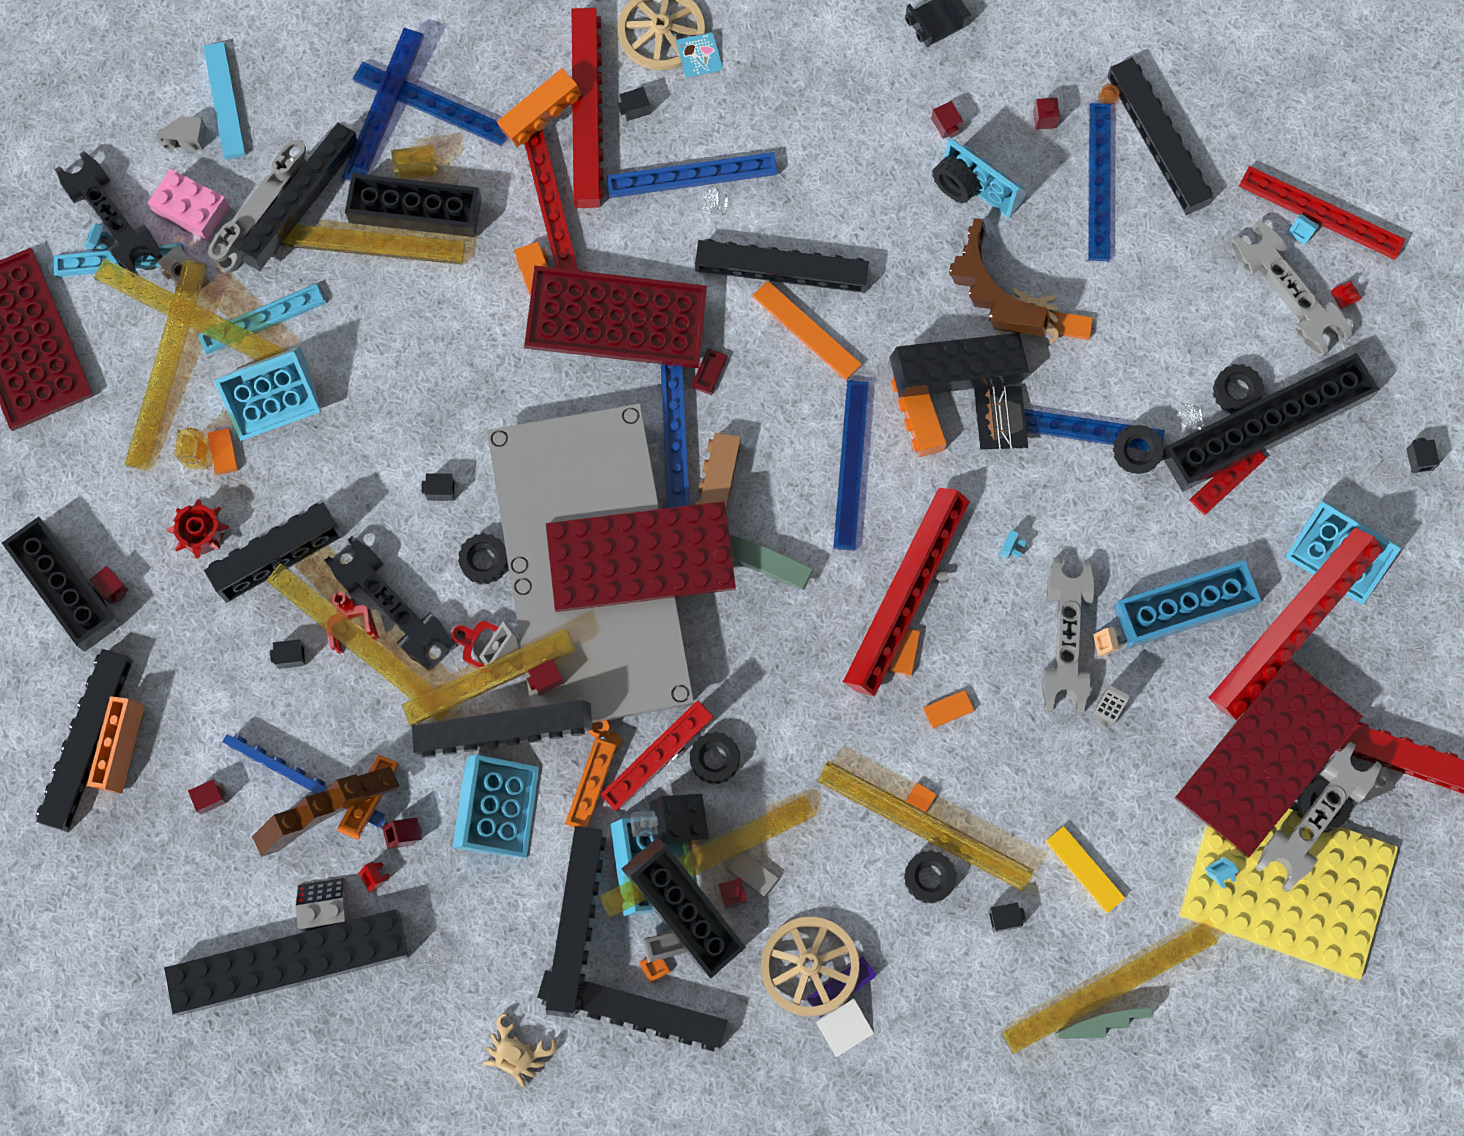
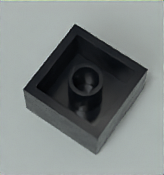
[649,793,709,847]

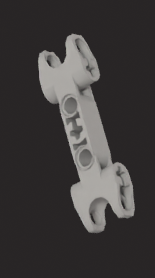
[208,140,309,275]
[1229,220,1352,358]
[1041,558,1094,715]
[1255,742,1382,892]

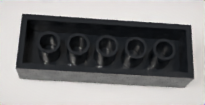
[345,173,482,237]
[889,333,1030,398]
[204,502,344,603]
[2,516,122,652]
[621,838,746,979]

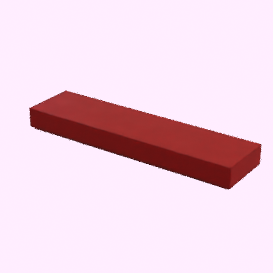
[1189,453,1267,516]

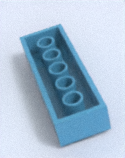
[1114,560,1262,649]

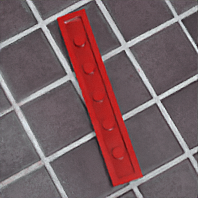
[600,700,715,811]

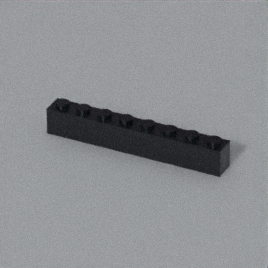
[1107,57,1213,215]
[238,122,358,271]
[695,239,869,293]
[36,649,133,832]
[412,700,593,758]
[545,826,607,1018]
[537,970,728,1052]

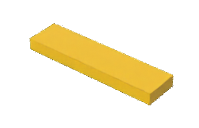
[1045,826,1125,913]

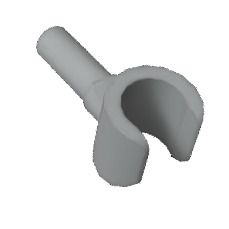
[933,568,947,584]

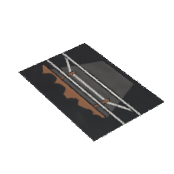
[974,386,1028,450]

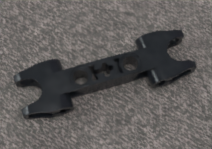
[54,151,163,278]
[324,536,456,671]

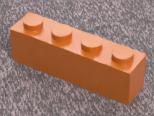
[497,68,582,148]
[514,242,552,296]
[890,374,946,458]
[87,696,145,794]

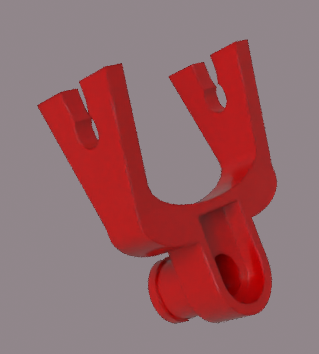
[327,592,379,654]
[452,621,499,676]

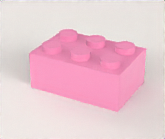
[148,169,230,242]

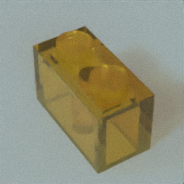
[391,145,439,179]
[174,427,210,470]

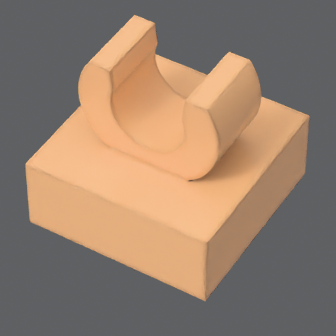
[1093,627,1123,656]

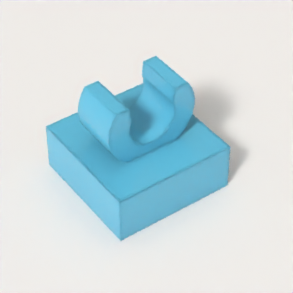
[1288,214,1319,245]
[83,223,111,250]
[999,530,1026,558]
[1205,856,1239,888]

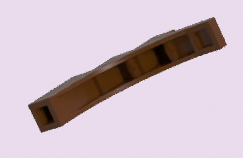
[949,218,1050,336]
[252,766,400,857]

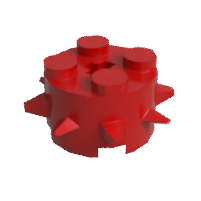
[167,499,229,559]

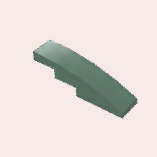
[729,535,814,590]
[1055,1008,1153,1039]

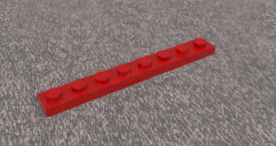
[524,129,579,271]
[1238,166,1406,260]

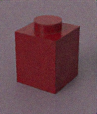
[1033,97,1060,130]
[931,101,963,139]
[89,565,129,604]
[526,659,564,695]
[188,779,228,815]
[382,817,422,849]
[718,878,748,910]

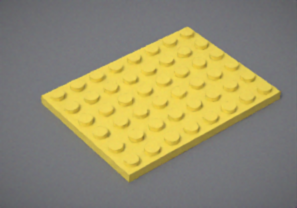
[1179,809,1398,980]

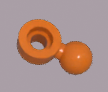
[588,720,623,749]

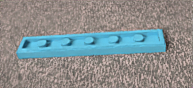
[203,42,246,160]
[54,243,183,277]
[197,283,326,355]

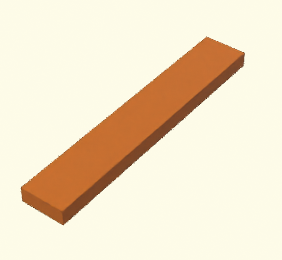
[753,280,862,381]

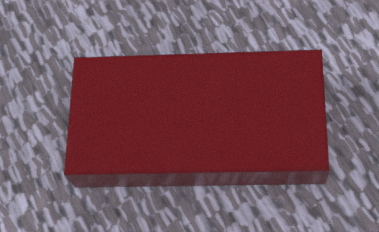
[691,348,728,395]

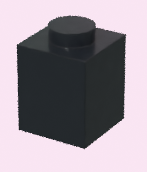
[617,87,651,121]
[1406,438,1440,473]
[421,473,455,501]
[270,639,306,669]
[988,902,1026,933]

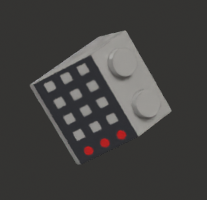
[296,878,349,932]

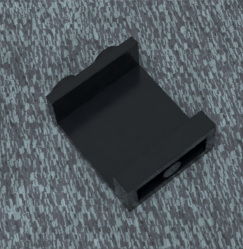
[905,0,971,47]

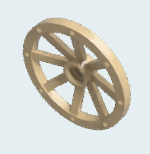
[618,0,705,70]
[761,917,860,1017]

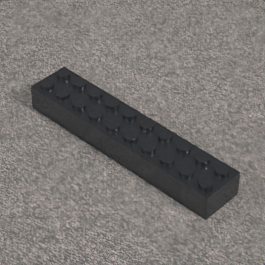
[1162,353,1380,492]
[164,909,409,1016]

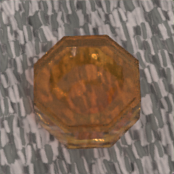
[1097,84,1119,106]

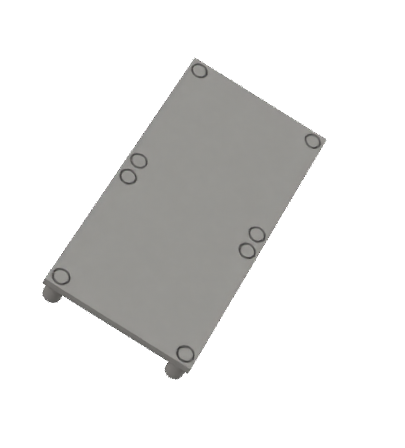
[487,404,694,723]

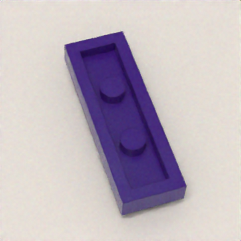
[807,957,877,1018]

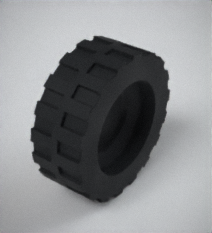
[932,156,979,203]
[1212,364,1264,414]
[1113,425,1164,474]
[458,533,508,585]
[690,732,740,784]
[1296,779,1352,833]
[904,850,957,903]

